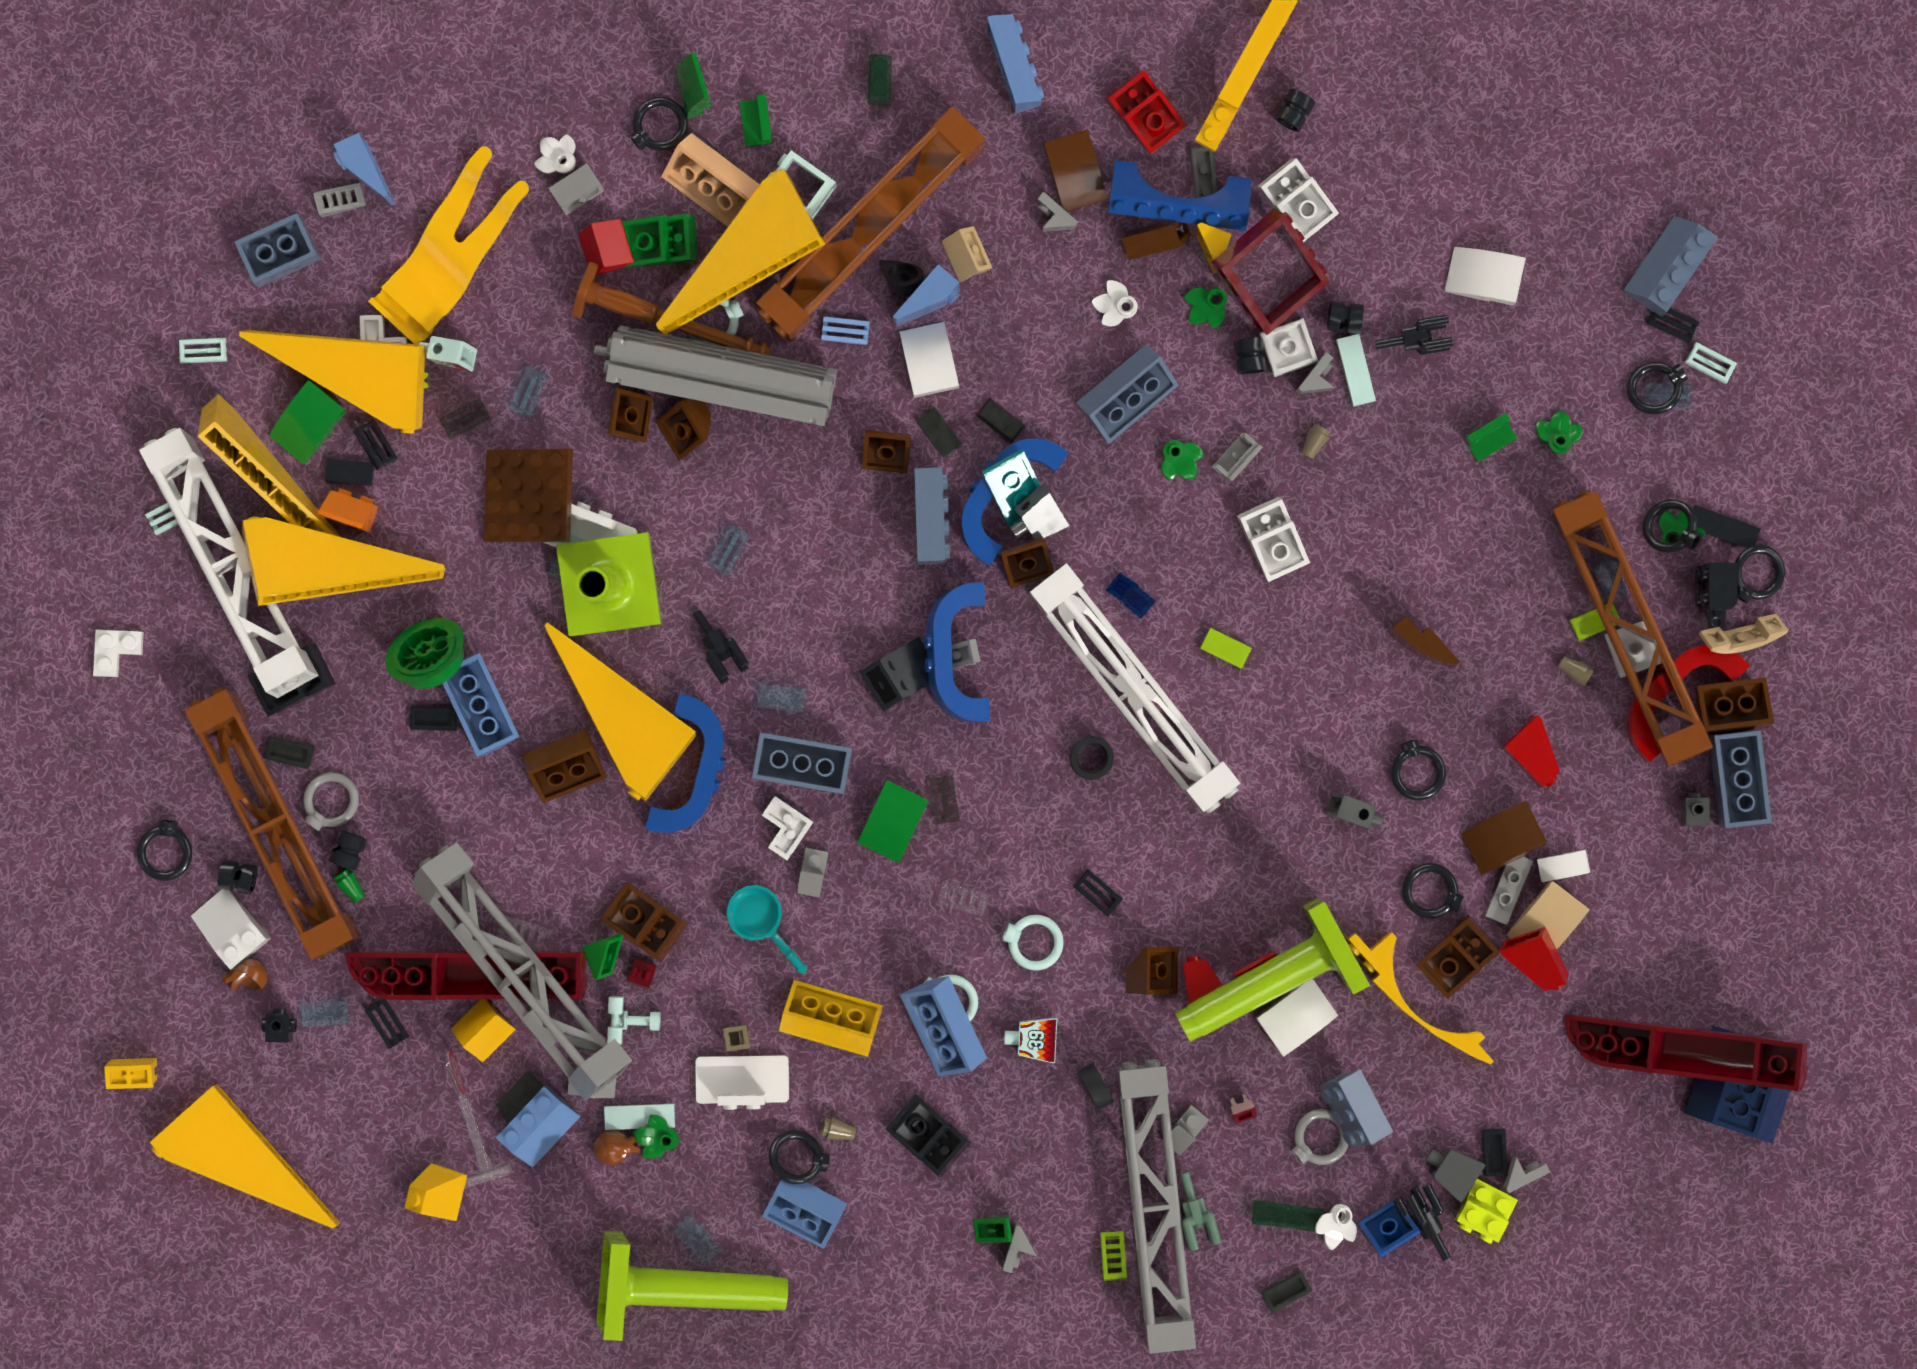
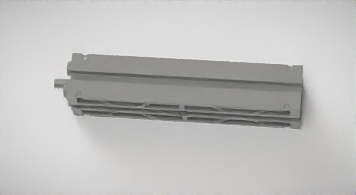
[594,325,838,426]

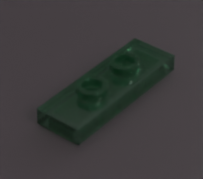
[1251,1199,1324,1232]

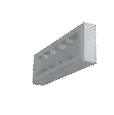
[1484,857,1533,925]

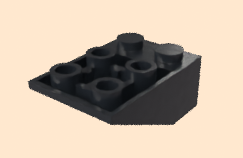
[859,637,929,712]

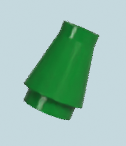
[333,868,366,903]

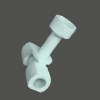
[607,996,661,1044]

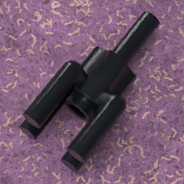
[1375,314,1453,355]
[693,610,749,685]
[1393,1183,1451,1261]

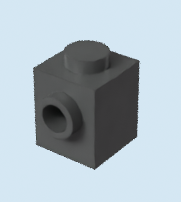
[1681,793,1710,826]

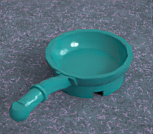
[727,885,807,974]

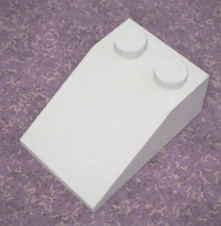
[191,889,271,970]

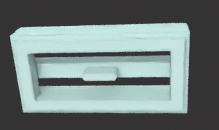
[179,338,227,364]
[1685,342,1737,384]
[145,495,198,535]

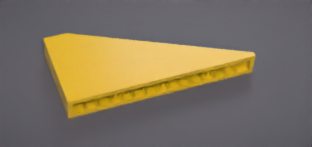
[656,168,825,335]
[239,330,425,433]
[198,394,341,537]
[242,517,445,606]
[545,622,696,802]
[150,1084,340,1228]

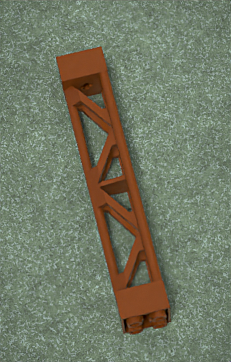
[184,687,361,960]

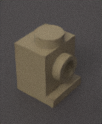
[723,1024,750,1052]

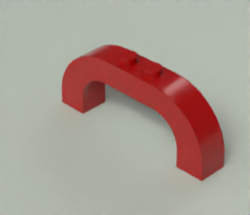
[1627,645,1750,763]

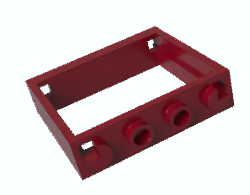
[1211,208,1330,335]

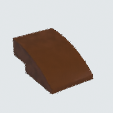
[1043,129,1107,212]
[1387,616,1460,667]
[1461,801,1547,876]
[600,881,688,961]
[1416,915,1501,999]

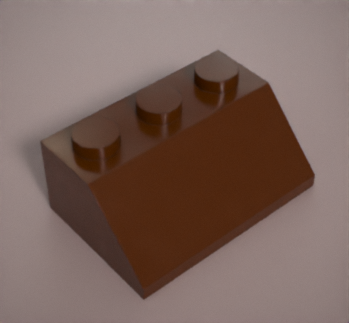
[1696,677,1774,735]
[522,729,607,803]

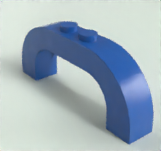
[962,439,1069,567]
[924,582,990,723]
[645,694,726,833]

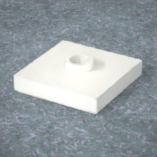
[1260,318,1318,377]
[1604,621,1662,678]

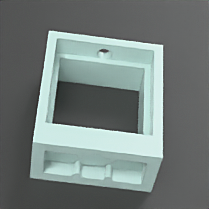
[767,150,837,220]

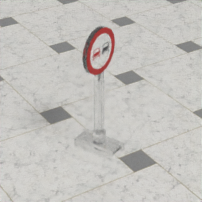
[445,1050,513,1188]

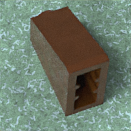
[1121,220,1191,260]

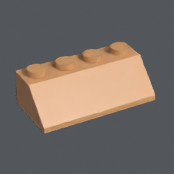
[661,133,760,227]

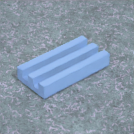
[821,317,870,345]

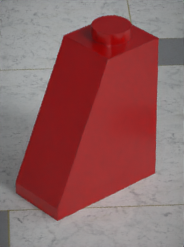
[1501,715,1560,788]
[1500,927,1569,991]
[1181,955,1223,1004]

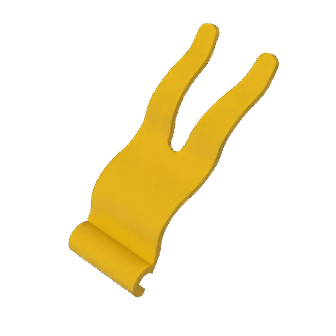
[368,146,529,344]

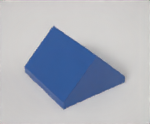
[1358,1201,1421,1257]

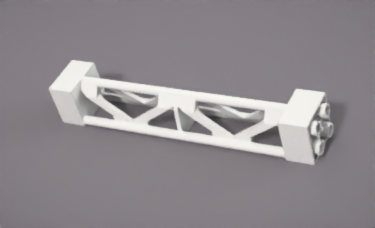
[139,428,318,698]
[1029,563,1241,813]

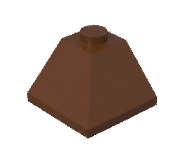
[656,398,711,461]
[1125,947,1178,995]

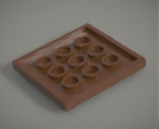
[484,448,573,543]

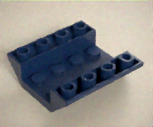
[1684,1025,1790,1144]

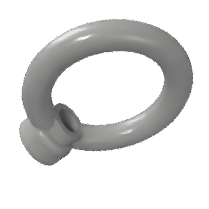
[303,772,359,831]
[1291,1109,1348,1165]

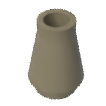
[1301,423,1330,459]
[1558,656,1594,686]
[820,1117,856,1141]

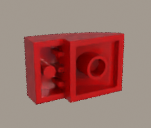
[1105,70,1186,154]

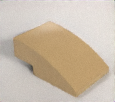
[1506,881,1590,949]

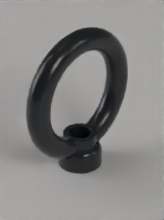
[630,97,688,151]
[1627,362,1688,415]
[1642,499,1702,553]
[1734,545,1785,604]
[1391,739,1446,800]
[137,820,192,881]
[1402,863,1464,919]
[768,1130,830,1184]

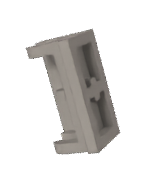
[548,163,605,215]
[1212,432,1263,484]

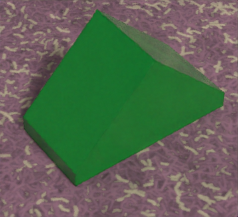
[583,933,623,980]
[973,1214,1012,1243]

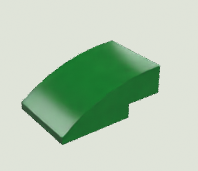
[674,52,712,119]
[622,214,698,268]
[269,380,348,465]
[858,781,929,863]

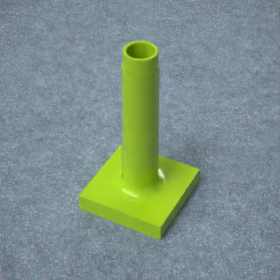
[556,532,662,637]
[1175,898,1370,1042]
[596,1231,788,1341]

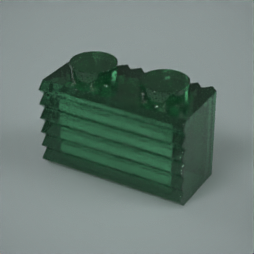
[868,54,892,106]

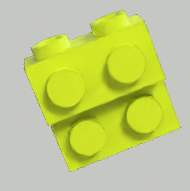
[1455,1179,1518,1244]

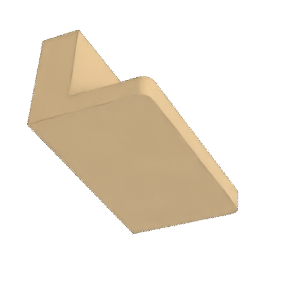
[942,226,992,282]

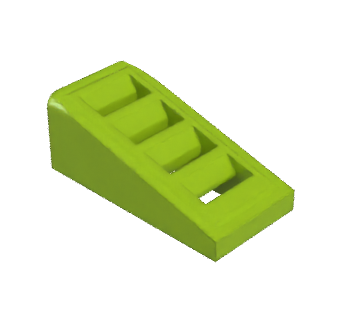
[1100,1231,1127,1281]

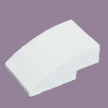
[1256,158,1339,242]
[1444,247,1526,306]
[899,322,959,398]
[1237,497,1310,582]
[1255,979,1338,1057]

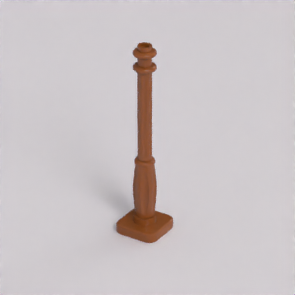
[572,262,771,355]

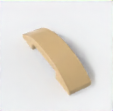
[1699,614,1788,654]

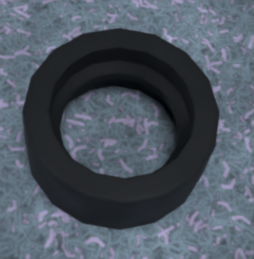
[1070,736,1114,780]
[1077,1063,1114,1110]

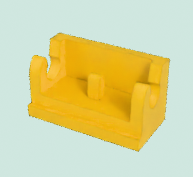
[104,1058,157,1089]

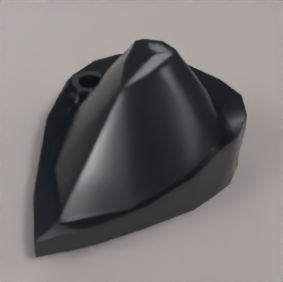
[879,260,925,296]

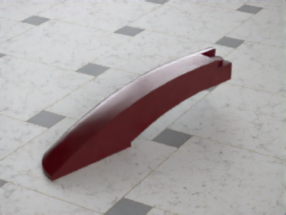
[346,951,588,1000]
[1565,1014,1808,1092]

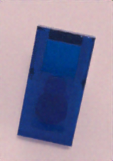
[1105,573,1156,619]

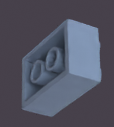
[234,213,322,288]
[1319,1069,1393,1148]

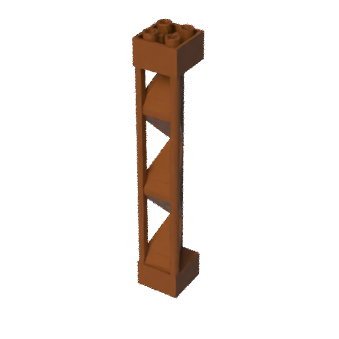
[756,106,985,342]
[1552,490,1713,768]

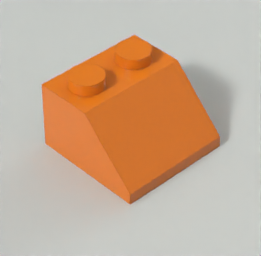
[318,488,378,533]

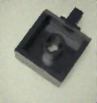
[1695,563,1737,629]

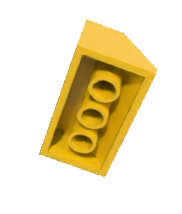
[779,980,883,1057]

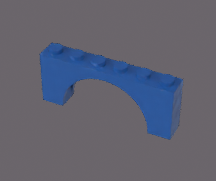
[1108,160,1252,231]

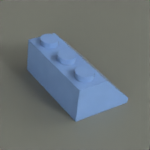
[496,1084,581,1167]
[762,1180,847,1249]

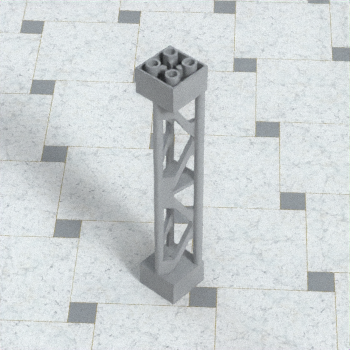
[411,843,632,1102]
[1117,1059,1196,1354]

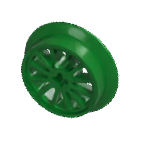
[385,618,464,689]

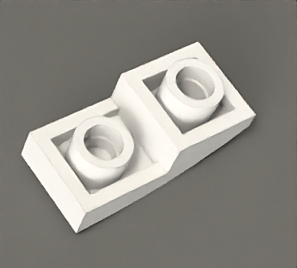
[1537,850,1590,882]

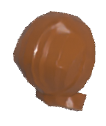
[221,958,268,991]
[593,1130,640,1166]

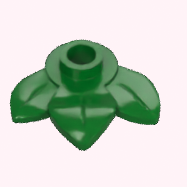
[1184,287,1227,329]
[1536,410,1582,454]
[1161,440,1204,481]
[1659,510,1705,544]
[633,1114,679,1159]

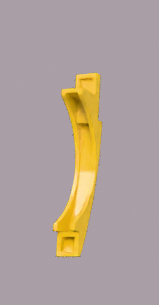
[1194,0,1298,152]
[1347,932,1494,1065]

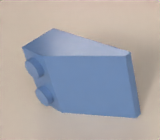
[333,133,396,205]
[893,264,960,326]

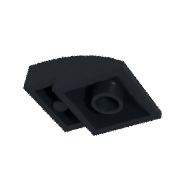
[248,643,336,717]
[885,1094,971,1177]

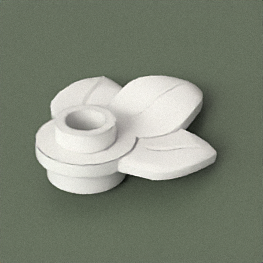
[534,134,576,174]
[1092,280,1138,326]
[1315,1204,1357,1250]

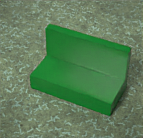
[740,94,773,147]
[1464,413,1517,462]

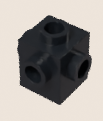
[262,1008,297,1042]

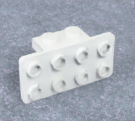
[543,502,637,547]
[695,1055,789,1110]

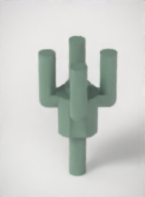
[1180,1172,1222,1251]

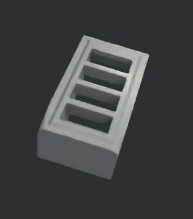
[313,183,366,218]

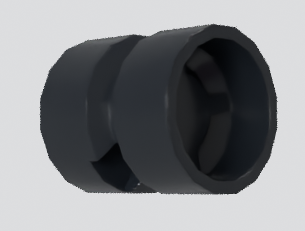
[1274,89,1316,132]
[1327,301,1364,334]
[1233,337,1267,375]
[328,830,368,870]
[217,859,258,895]

